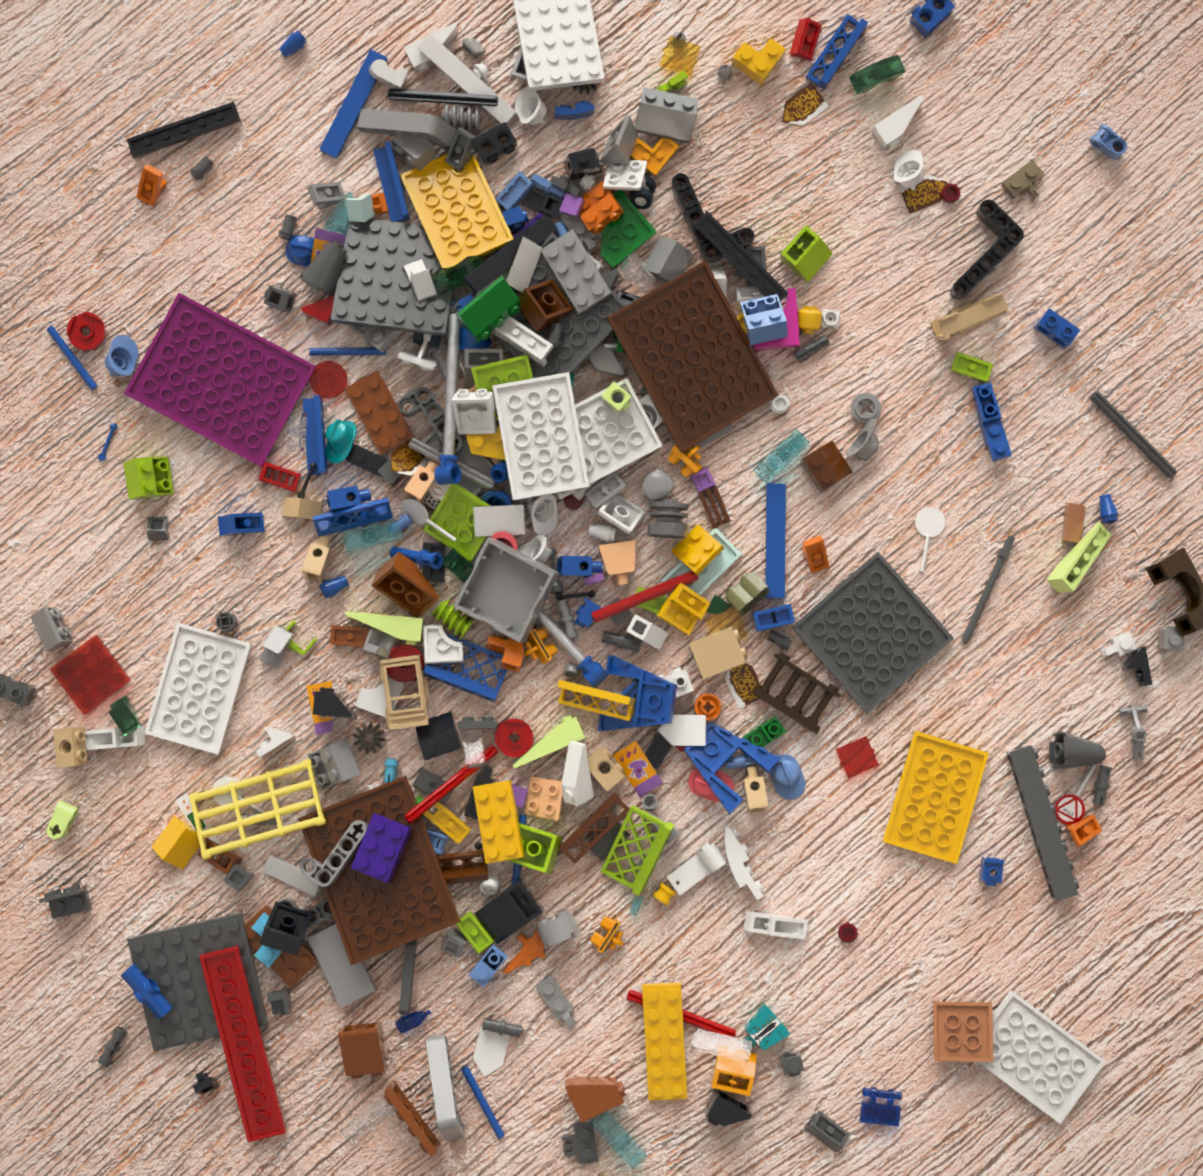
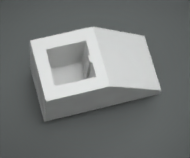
[626,614,669,650]

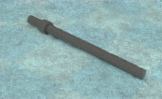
[961,535,1015,643]

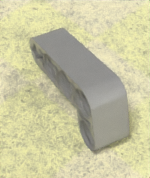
[299,820,368,887]

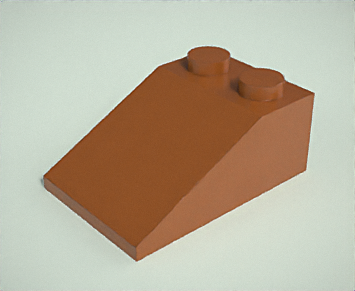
[371,552,439,618]

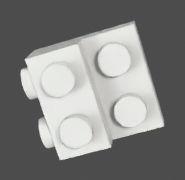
[452,389,497,434]

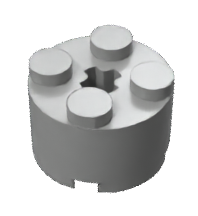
[536,910,581,949]

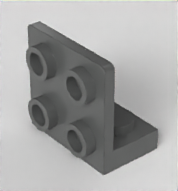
[39,884,92,919]

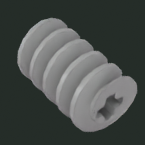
[442,104,482,132]

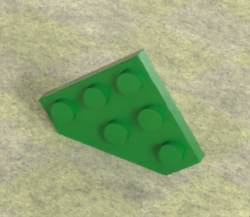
[601,190,656,269]

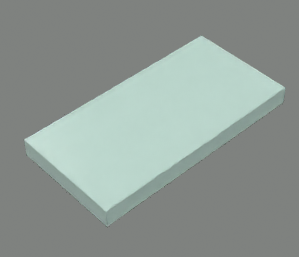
[661,527,742,595]

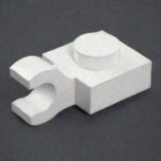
[1100,631,1137,657]

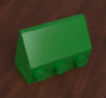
[457,276,522,343]

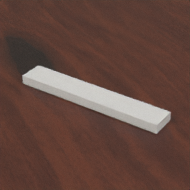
[417,34,516,124]

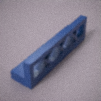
[806,14,868,90]
[373,141,410,222]
[303,395,328,475]
[312,498,393,537]

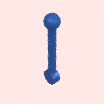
[98,423,117,461]

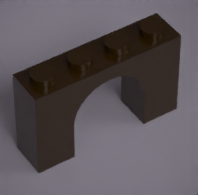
[1145,547,1203,637]

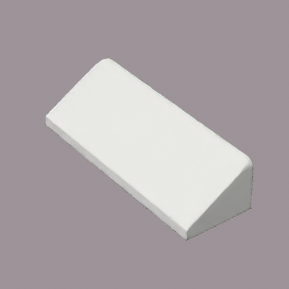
[263,854,320,897]

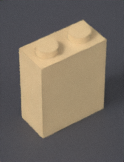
[689,626,748,679]

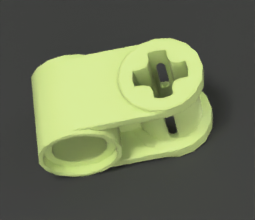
[47,800,79,839]

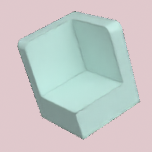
[345,194,375,222]

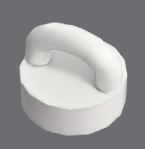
[479,875,500,896]

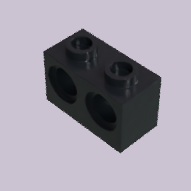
[473,122,517,165]

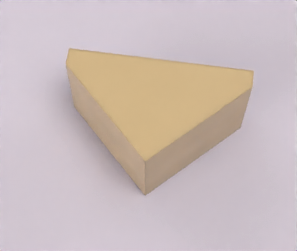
[282,497,323,521]

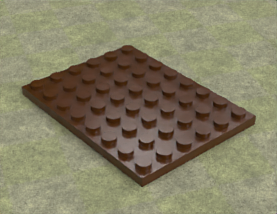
[605,260,779,453]
[298,776,461,965]

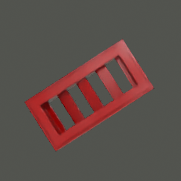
[258,462,301,492]

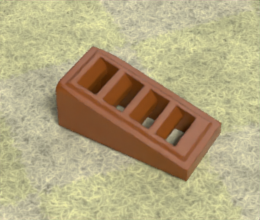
[197,838,242,874]

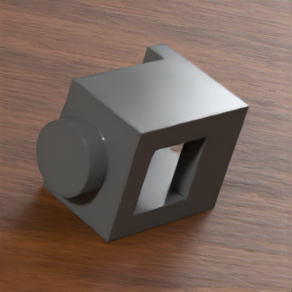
[264,285,297,312]
[780,1051,804,1077]

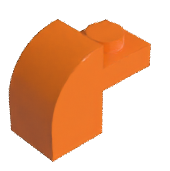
[487,635,524,673]

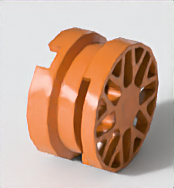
[694,694,721,720]

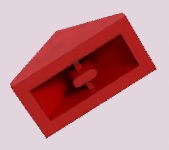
[301,295,335,326]

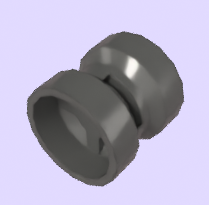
[215,612,238,632]

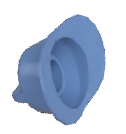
[105,335,138,376]
[770,754,805,800]

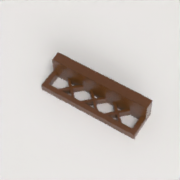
[559,793,630,864]
[437,850,488,885]

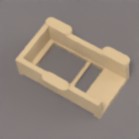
[930,292,1009,340]
[378,655,430,730]

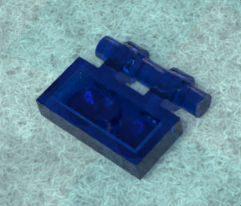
[859,1087,902,1127]

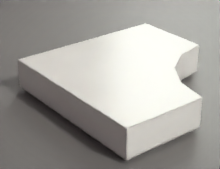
[423,625,463,665]
[355,677,405,718]

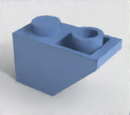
[469,944,508,987]

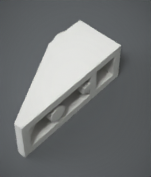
[404,23,458,73]
[872,95,924,149]
[561,741,594,806]

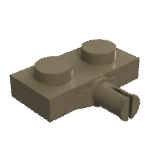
[1002,160,1044,199]

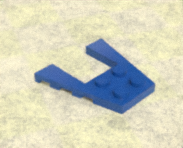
[597,655,677,731]
[684,722,781,815]

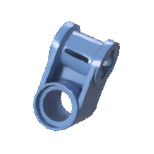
[1089,124,1127,160]
[427,828,450,855]

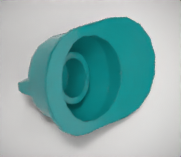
[325,419,357,463]

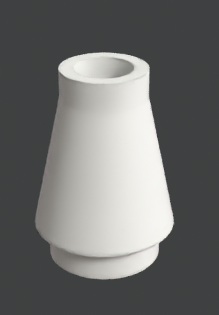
[589,524,618,544]

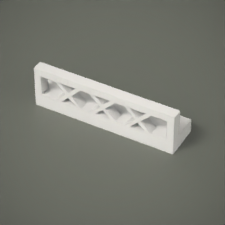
[491,316,553,367]

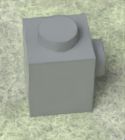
[1157,626,1184,651]

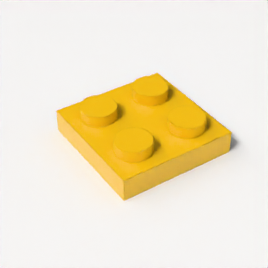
[671,524,724,575]

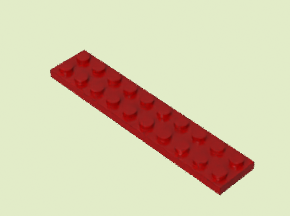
[199,945,287,1143]

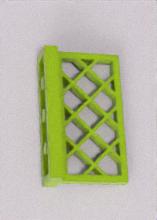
[600,805,675,896]

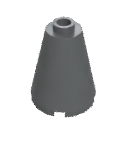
[300,240,347,296]
[1049,731,1106,770]

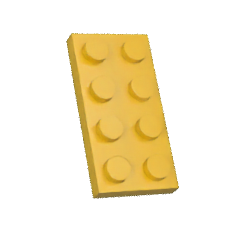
[473,780,525,864]

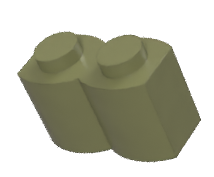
[724,571,770,616]

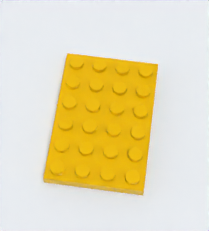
[400,154,513,273]
[882,731,989,864]

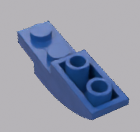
[972,382,1012,462]

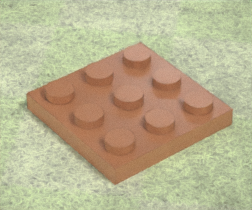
[933,1001,994,1062]

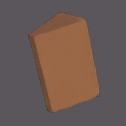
[1061,503,1085,544]

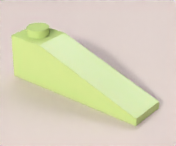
[1047,522,1111,593]
[346,611,424,645]
[513,715,585,769]

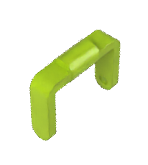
[286,620,317,655]

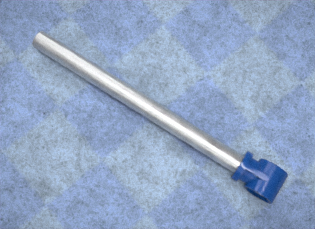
[434,314,462,485]
[537,610,609,688]

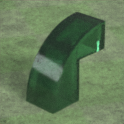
[849,55,906,94]
[430,255,483,293]

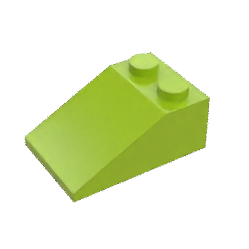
[507,823,563,874]

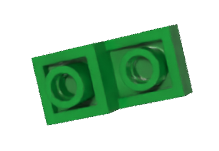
[742,716,786,747]

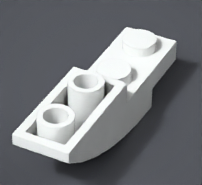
[724,825,764,900]

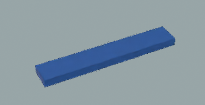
[319,49,388,159]
[765,483,786,598]

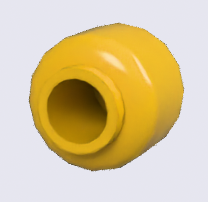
[797,306,822,334]

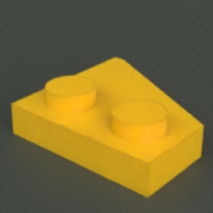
[466,426,506,461]

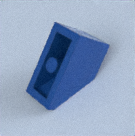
[218,513,265,536]

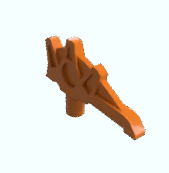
[503,929,546,973]

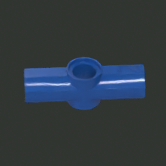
[120,963,173,1019]

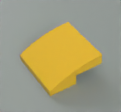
[657,583,711,635]

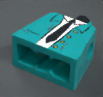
[742,1003,790,1051]

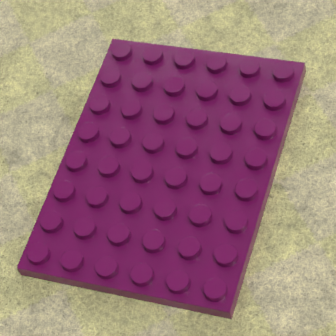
[124,293,316,467]

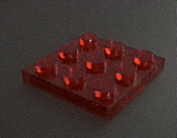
[50,634,132,715]

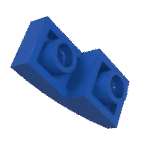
[554,101,594,120]

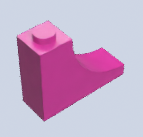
[752,288,800,351]

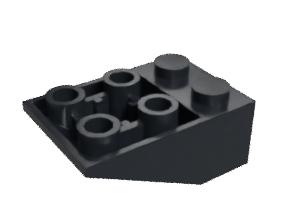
[474,878,544,944]

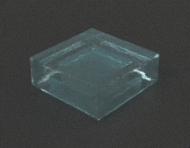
[629,895,644,916]

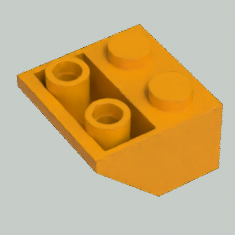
[711,1045,757,1096]

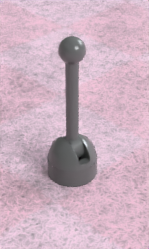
[550,548,564,594]

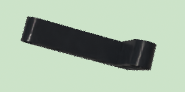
[671,173,755,263]
[950,199,1024,300]

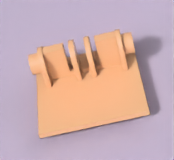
[524,776,563,821]

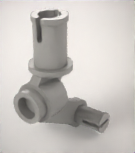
[1119,705,1148,760]

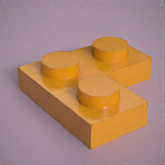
[630,137,679,177]

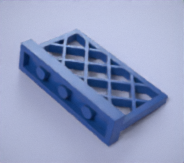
[423,633,507,703]

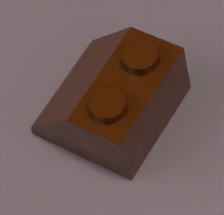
[518,279,573,332]
[800,440,853,493]

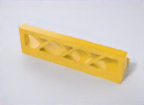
[557,680,636,721]

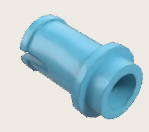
[384,758,399,783]

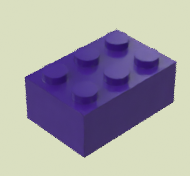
[351,813,413,883]

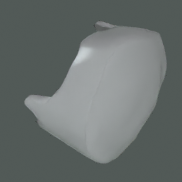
[643,469,673,502]

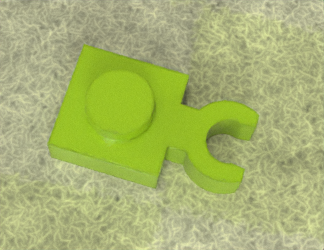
[657,70,688,92]

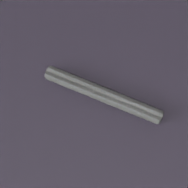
[408,438,496,490]

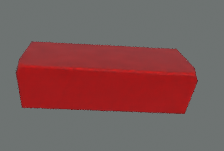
[790,17,822,61]

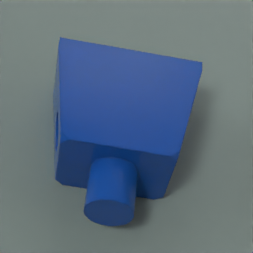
[326,486,371,512]
[557,556,602,577]

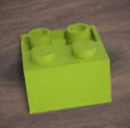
[779,225,833,283]
[123,457,174,500]

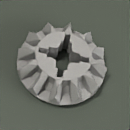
[850,393,881,423]

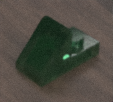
[442,548,474,583]
[109,695,141,736]

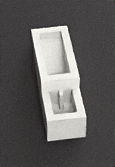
[85,726,146,750]
[743,910,808,940]

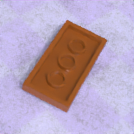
[344,370,415,456]
[245,905,318,988]
[384,1080,440,1156]

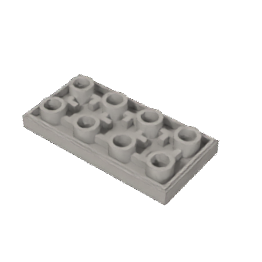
[307,924,376,1008]

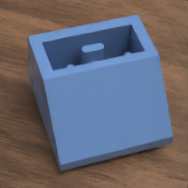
[740,294,788,345]

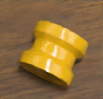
[652,882,677,906]

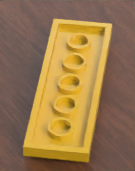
[642,982,687,1101]

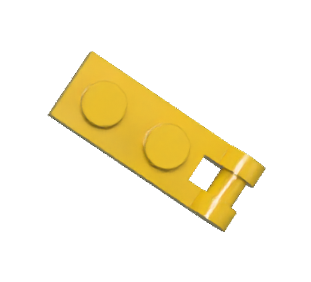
[423,801,471,844]

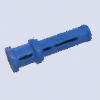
[390,546,443,570]

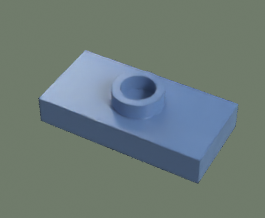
[495,171,535,210]

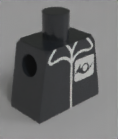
[564,148,603,180]

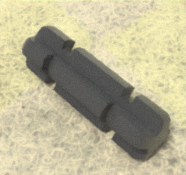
[794,335,830,361]

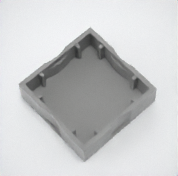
[453,537,560,643]

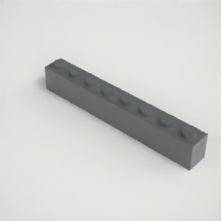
[1006,745,1079,901]

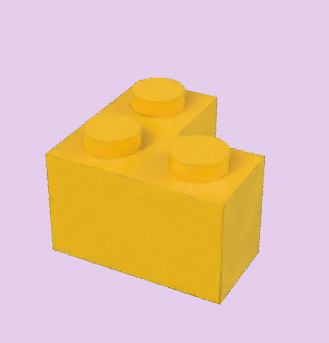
[731,38,786,86]

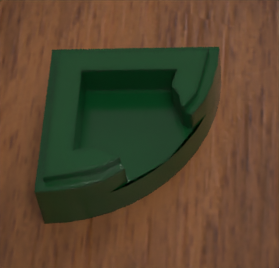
[706,595,731,614]

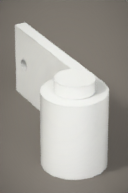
[666,842,727,896]

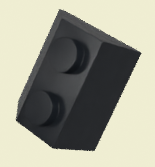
[312,688,356,718]
[415,712,463,761]
[260,902,312,956]
[704,1089,752,1126]

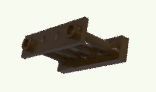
[751,652,841,734]

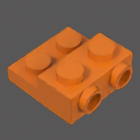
[579,180,624,234]

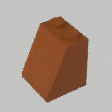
[338,1022,387,1079]
[565,1077,626,1123]

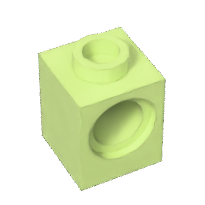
[601,381,632,413]

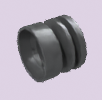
[647,500,689,538]

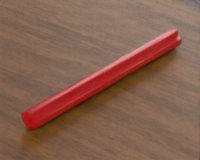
[591,571,699,623]
[404,745,498,824]
[626,990,736,1040]

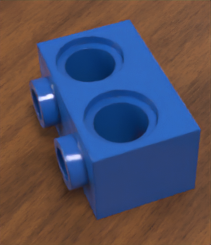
[910,0,955,38]
[1033,308,1080,349]
[751,604,795,632]

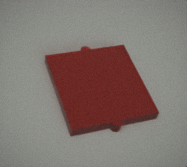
[835,736,879,778]

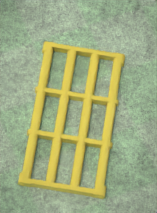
[189,759,326,860]

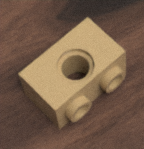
[53,726,87,768]
[588,747,625,792]

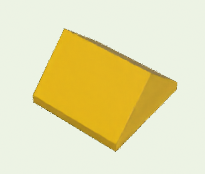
[152,816,206,870]

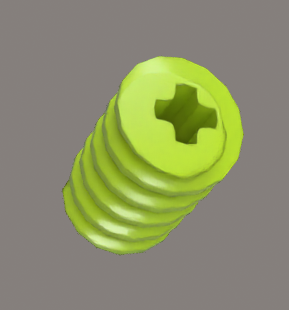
[431,599,474,640]

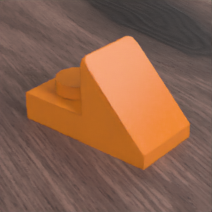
[136,164,167,206]
[802,535,829,573]
[1066,814,1102,847]

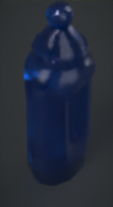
[395,1010,431,1033]

